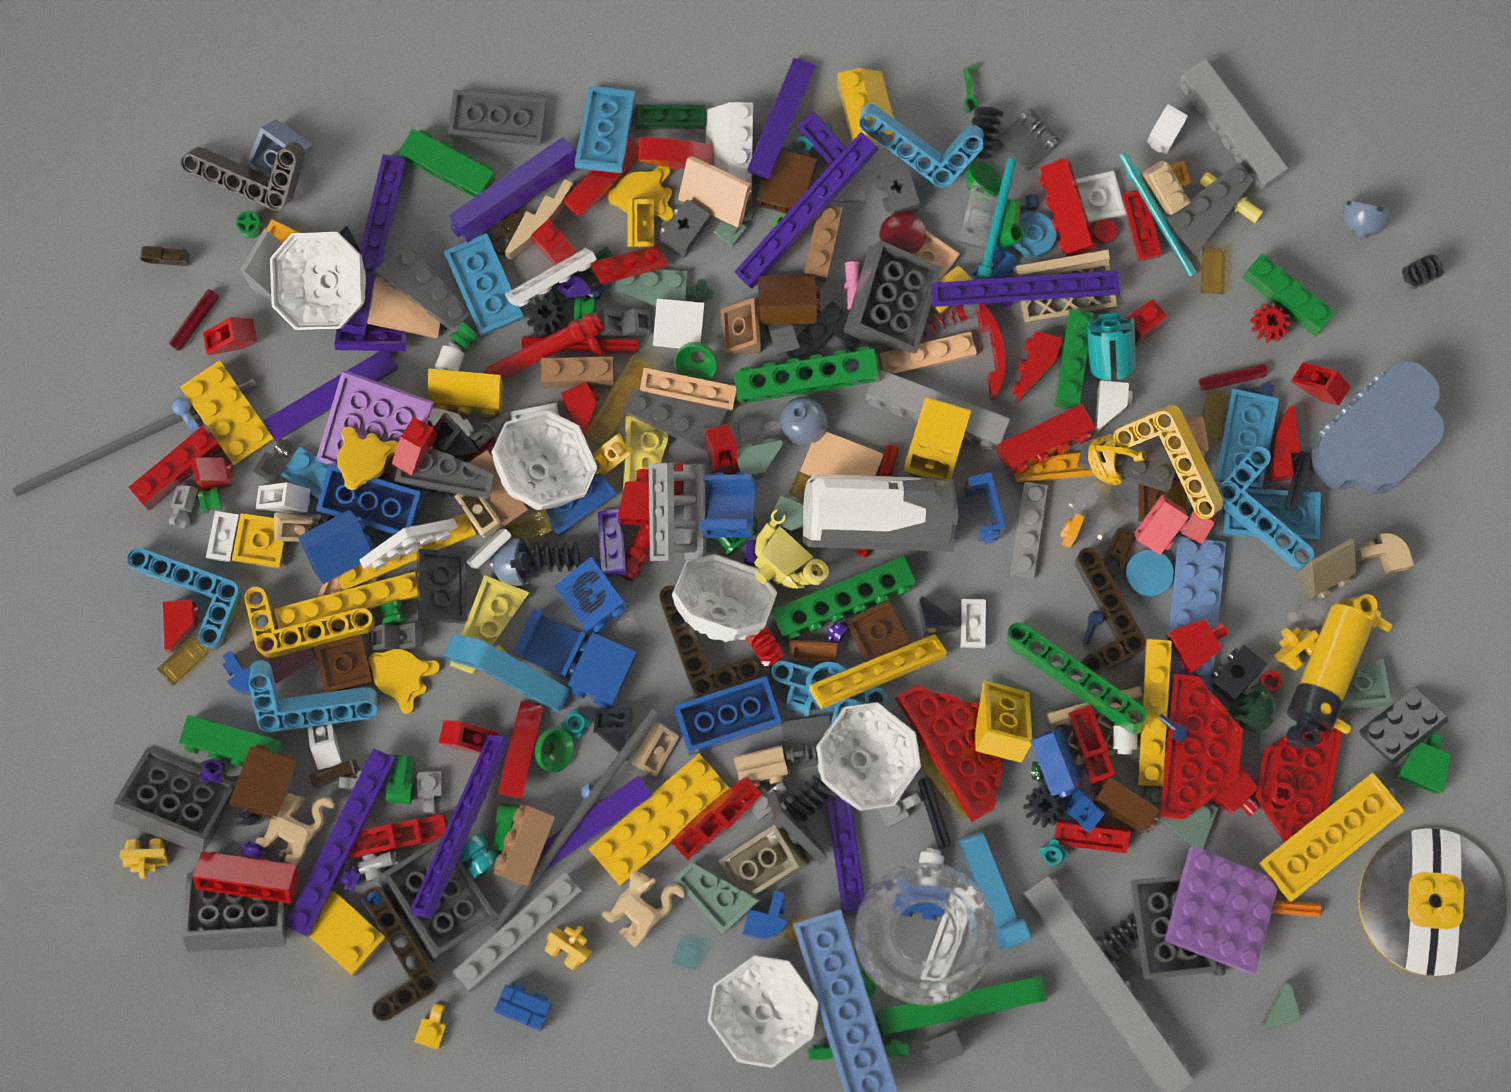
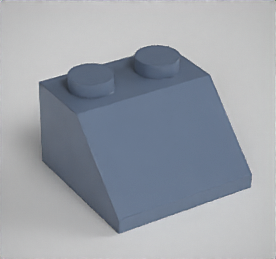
[246,119,313,180]

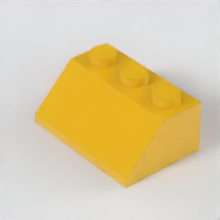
[837,68,894,143]
[428,369,504,417]

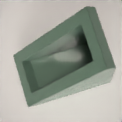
[1260,983,1301,1030]

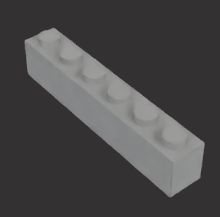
[1180,59,1288,191]
[865,369,1010,451]
[453,872,583,992]

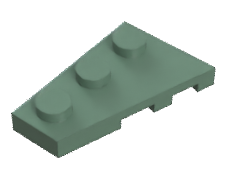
[615,270,687,307]
[1341,658,1392,710]
[1142,786,1218,850]
[674,862,760,934]

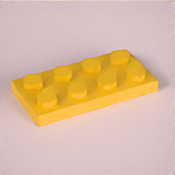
[180,360,274,466]

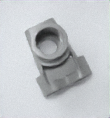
[358,851,400,881]

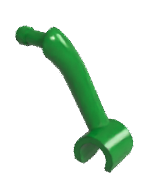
[963,64,978,113]

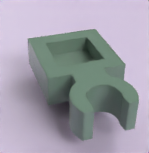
[714,211,753,247]

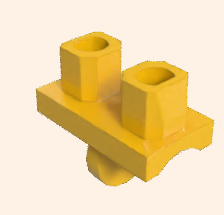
[592,433,634,475]
[1273,627,1319,670]
[119,839,169,879]
[545,926,592,970]

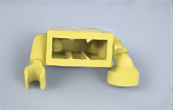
[754,510,829,589]

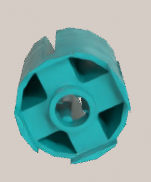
[1087,313,1136,381]

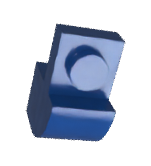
[222,650,276,696]
[742,891,787,940]

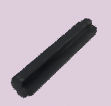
[1284,451,1311,513]
[918,778,951,849]

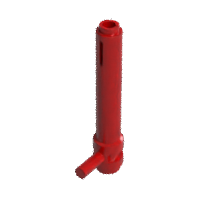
[483,312,605,380]
[599,462,686,582]

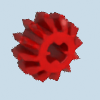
[1250,302,1291,343]
[746,626,784,667]

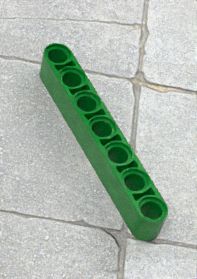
[1007,622,1147,734]
[876,976,1048,1036]

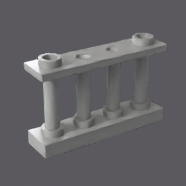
[649,463,706,561]

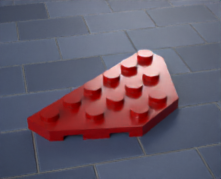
[1159,674,1243,821]
[895,685,1003,823]
[1254,717,1344,842]

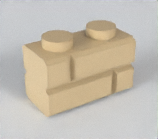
[1142,161,1190,215]
[454,494,504,539]
[734,746,788,788]

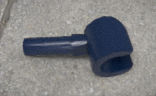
[1020,194,1039,212]
[585,281,615,302]
[1240,383,1274,397]
[1082,611,1103,644]
[1158,713,1187,743]

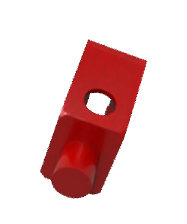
[1126,299,1168,346]
[617,469,650,525]
[1165,619,1228,675]
[1211,763,1260,817]

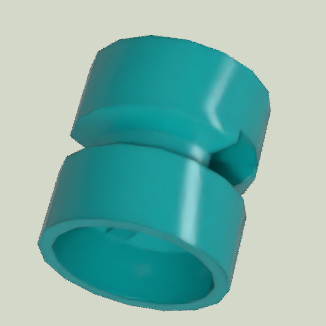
[459,832,497,879]

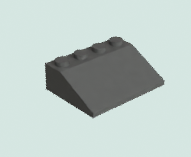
[843,240,942,354]
[113,747,234,854]
[378,836,498,962]
[182,873,287,952]
[1130,875,1217,980]

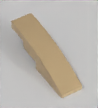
[505,179,574,260]

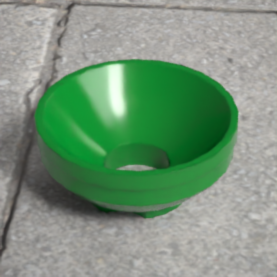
[965,161,1002,198]
[674,342,717,380]
[535,728,574,773]

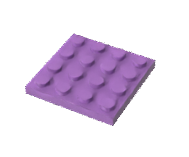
[316,370,434,480]
[1165,846,1278,974]

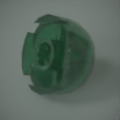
[1228,683,1276,732]

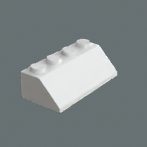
[706,102,753,201]

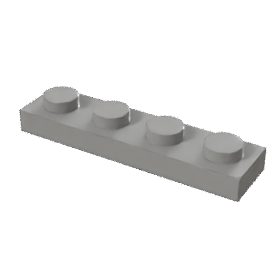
[1010,481,1048,579]

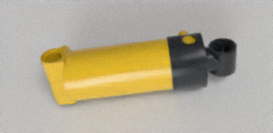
[1287,594,1392,749]

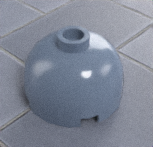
[1343,200,1392,238]
[780,397,828,446]
[490,538,532,586]

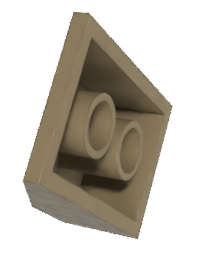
[1296,538,1356,600]
[718,824,810,897]

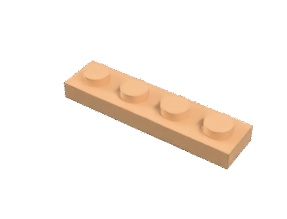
[879,332,977,375]
[639,368,736,411]

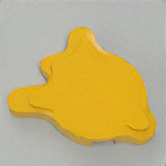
[608,166,673,222]
[337,427,398,490]
[368,649,440,714]

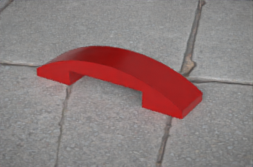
[976,304,1005,401]

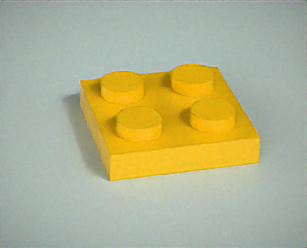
[232,513,286,569]

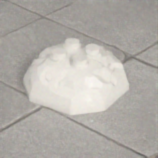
[270,232,366,330]
[492,411,598,510]
[672,554,777,642]
[817,703,921,811]
[708,956,818,1067]

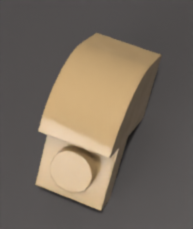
[1355,533,1414,575]

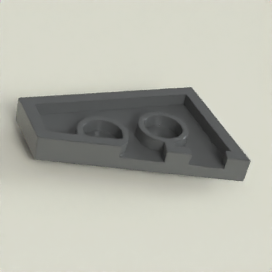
[767,790,828,865]

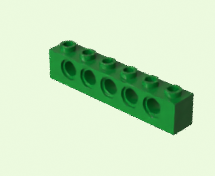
[734,346,881,404]
[771,556,915,641]

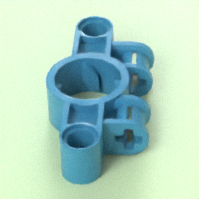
[771,661,887,724]

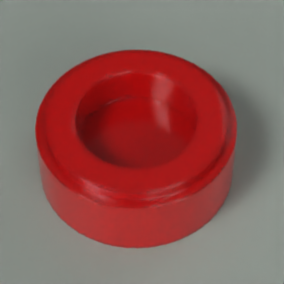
[1093,219,1117,244]

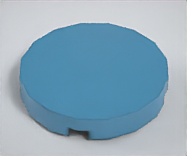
[1012,212,1057,258]
[1125,549,1174,598]

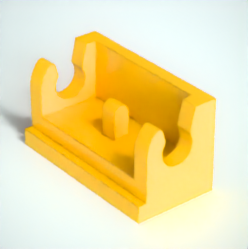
[628,199,654,247]

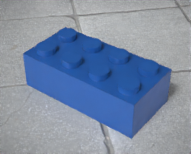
[316,462,426,534]
[674,676,782,756]

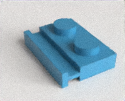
[280,446,328,500]

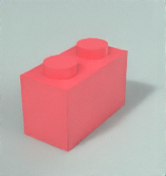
[1134,495,1188,555]

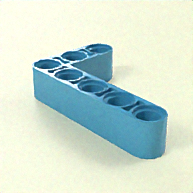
[859,104,984,187]
[1218,446,1314,570]
[126,548,242,650]
[443,634,571,712]
[249,660,377,732]
[958,831,1031,952]

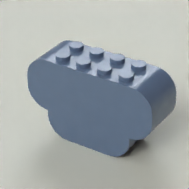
[1310,361,1444,494]

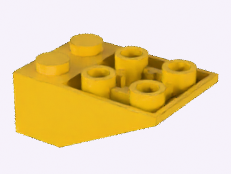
[903,397,971,479]

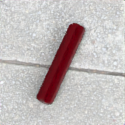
[169,289,219,351]
[1198,364,1268,391]

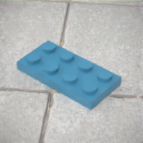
[575,86,635,173]
[444,233,524,337]
[1214,388,1279,489]
[1223,488,1321,541]

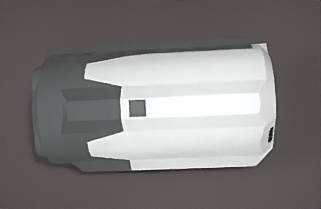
[803,474,958,552]

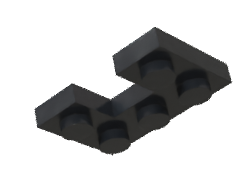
[785,300,861,376]

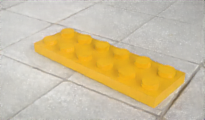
[588,753,729,886]
[1259,773,1404,902]

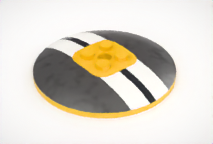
[1358,828,1506,976]

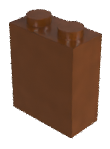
[757,147,816,213]
[758,275,821,325]
[229,744,297,821]
[1093,778,1160,835]

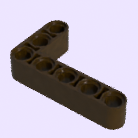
[180,142,305,211]
[1075,547,1146,676]
[659,585,759,698]
[363,886,438,1021]

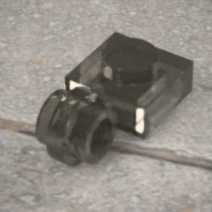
[253,439,294,484]

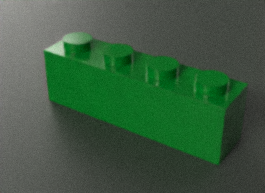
[398,128,495,198]
[1242,253,1335,337]
[1053,309,1093,409]
[179,715,284,767]

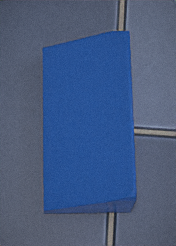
[968,246,1018,280]

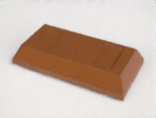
[789,640,838,663]

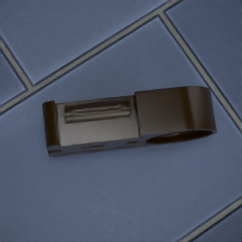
[491,210,525,255]
[140,246,190,266]
[1102,527,1136,577]
[309,759,360,788]

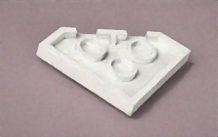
[360,519,458,569]

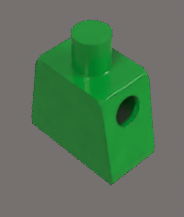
[1394,733,1450,795]

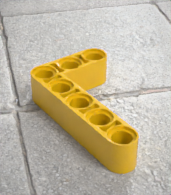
[1113,405,1223,519]
[245,587,375,658]

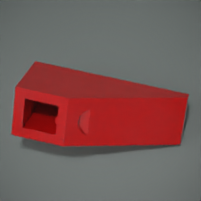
[1012,331,1062,404]

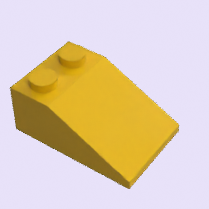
[975,680,1032,763]
[309,890,387,976]

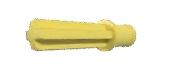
[1200,173,1263,224]

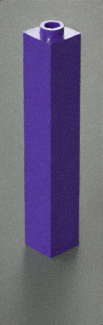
[449,137,576,243]

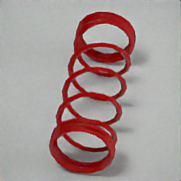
[921,306,967,339]

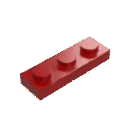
[1121,190,1162,262]
[592,245,667,285]
[1054,818,1130,854]

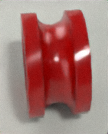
[1258,670,1282,694]
[1270,782,1294,806]

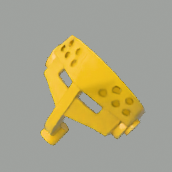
[1088,434,1146,485]

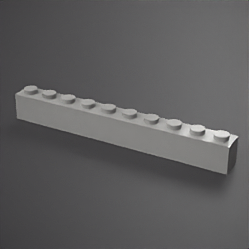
[1022,876,1194,1092]

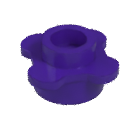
[827,620,849,643]
[199,759,225,783]
[239,841,267,860]
[341,866,360,890]

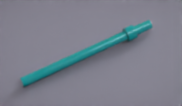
[1118,151,1197,277]
[977,158,1017,280]

